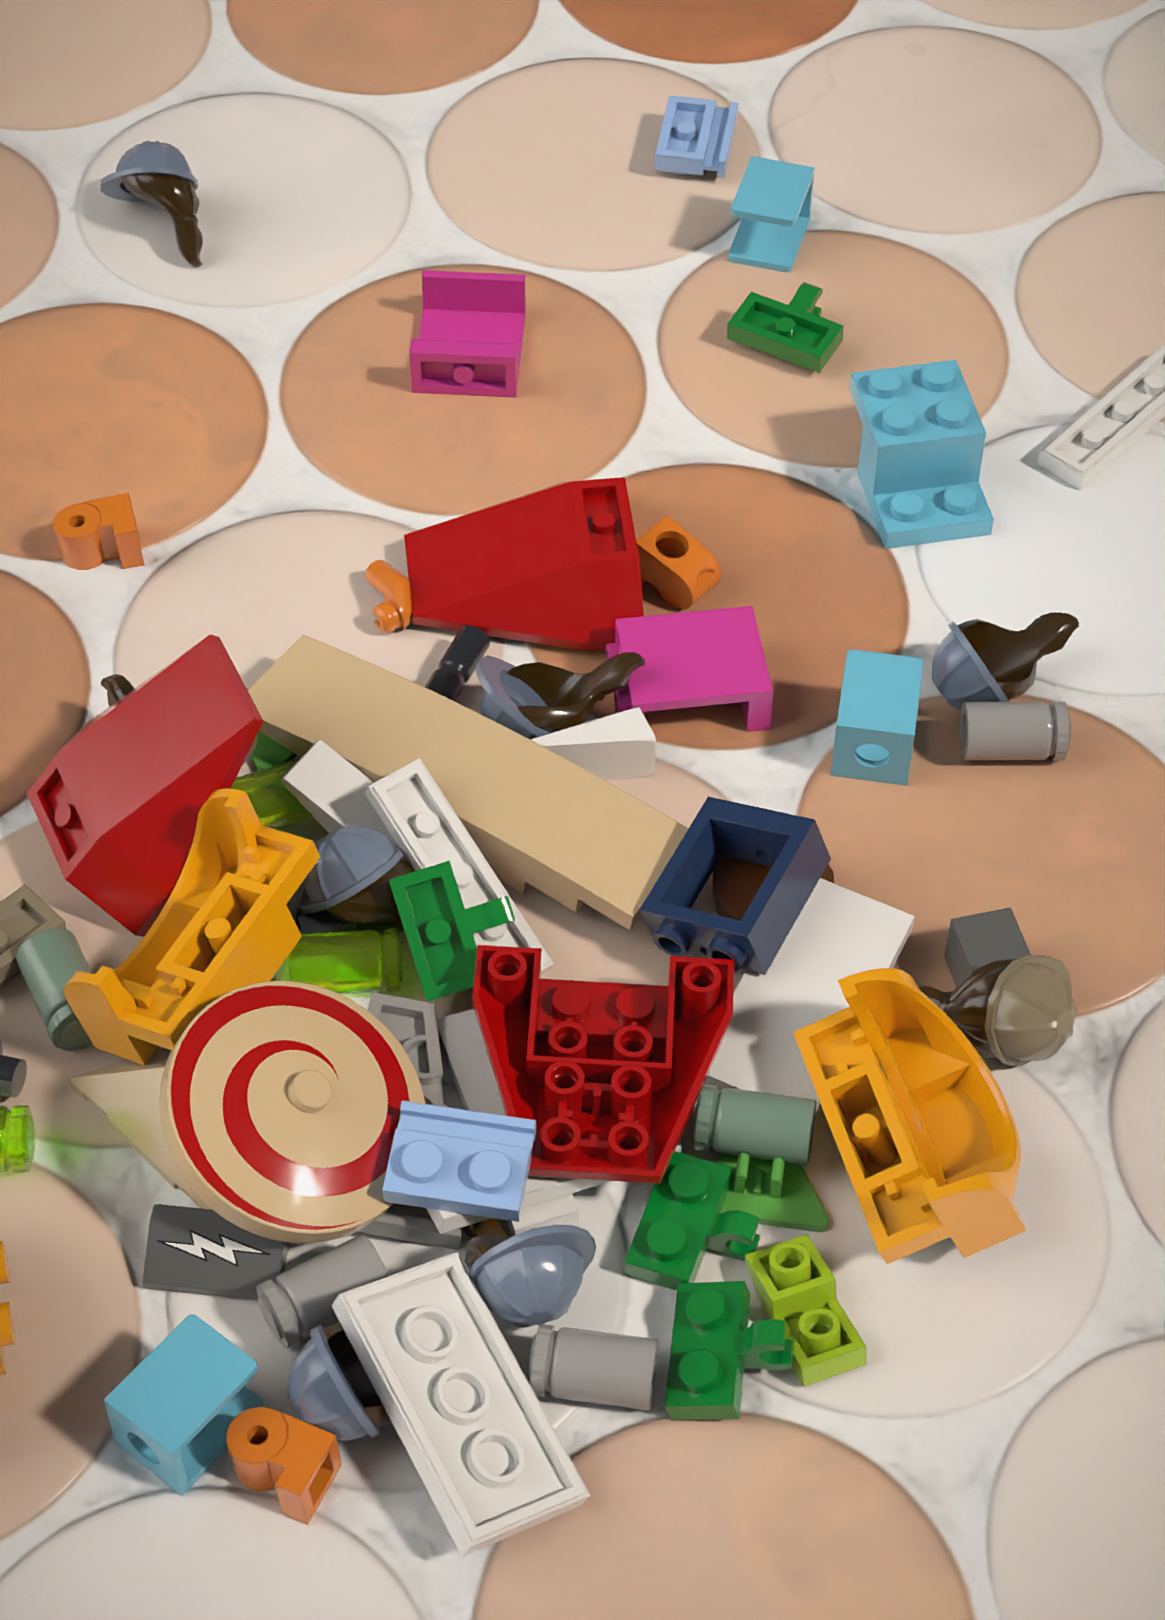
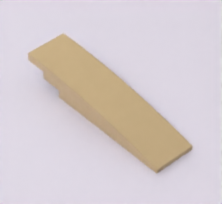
[248,634,689,931]

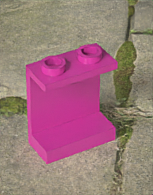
[410,270,526,398]
[605,606,773,732]

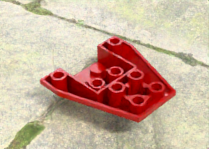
[404,477,644,651]
[27,634,264,937]
[472,945,734,1184]

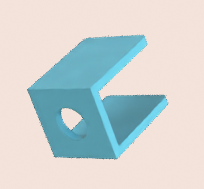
[728,156,815,273]
[831,649,924,786]
[104,1314,264,1496]

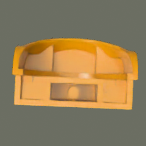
[64,789,320,1066]
[793,968,1027,1264]

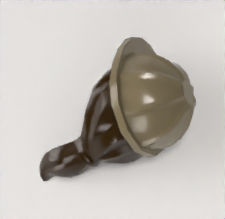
[918,955,1078,1066]

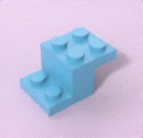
[849,360,994,549]

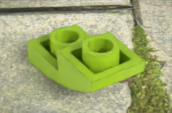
[745,1234,867,1387]

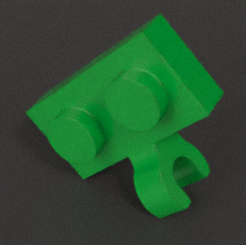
[727,282,844,373]
[389,860,515,1002]
[624,1151,760,1291]
[664,1281,794,1421]

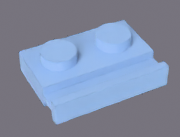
[655,95,738,178]
[382,1101,537,1222]

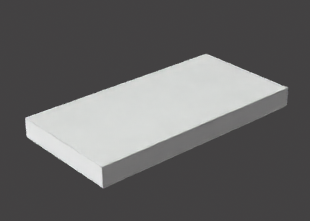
[704,878,915,1122]
[332,1252,590,1557]

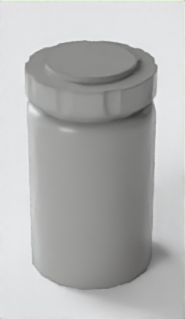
[959,702,1071,761]
[256,1234,388,1349]
[528,1324,658,1411]

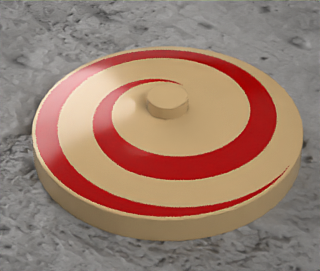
[159,981,426,1243]

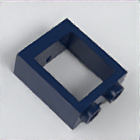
[640,797,831,975]

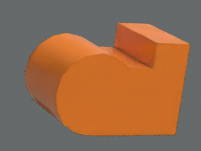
[53,492,145,570]
[636,515,722,609]
[226,1407,342,1525]

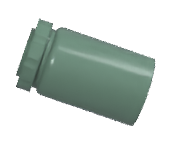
[16,928,93,1051]
[693,1084,817,1166]

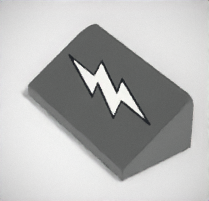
[142,1204,290,1300]

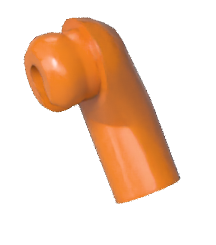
[365,560,413,634]

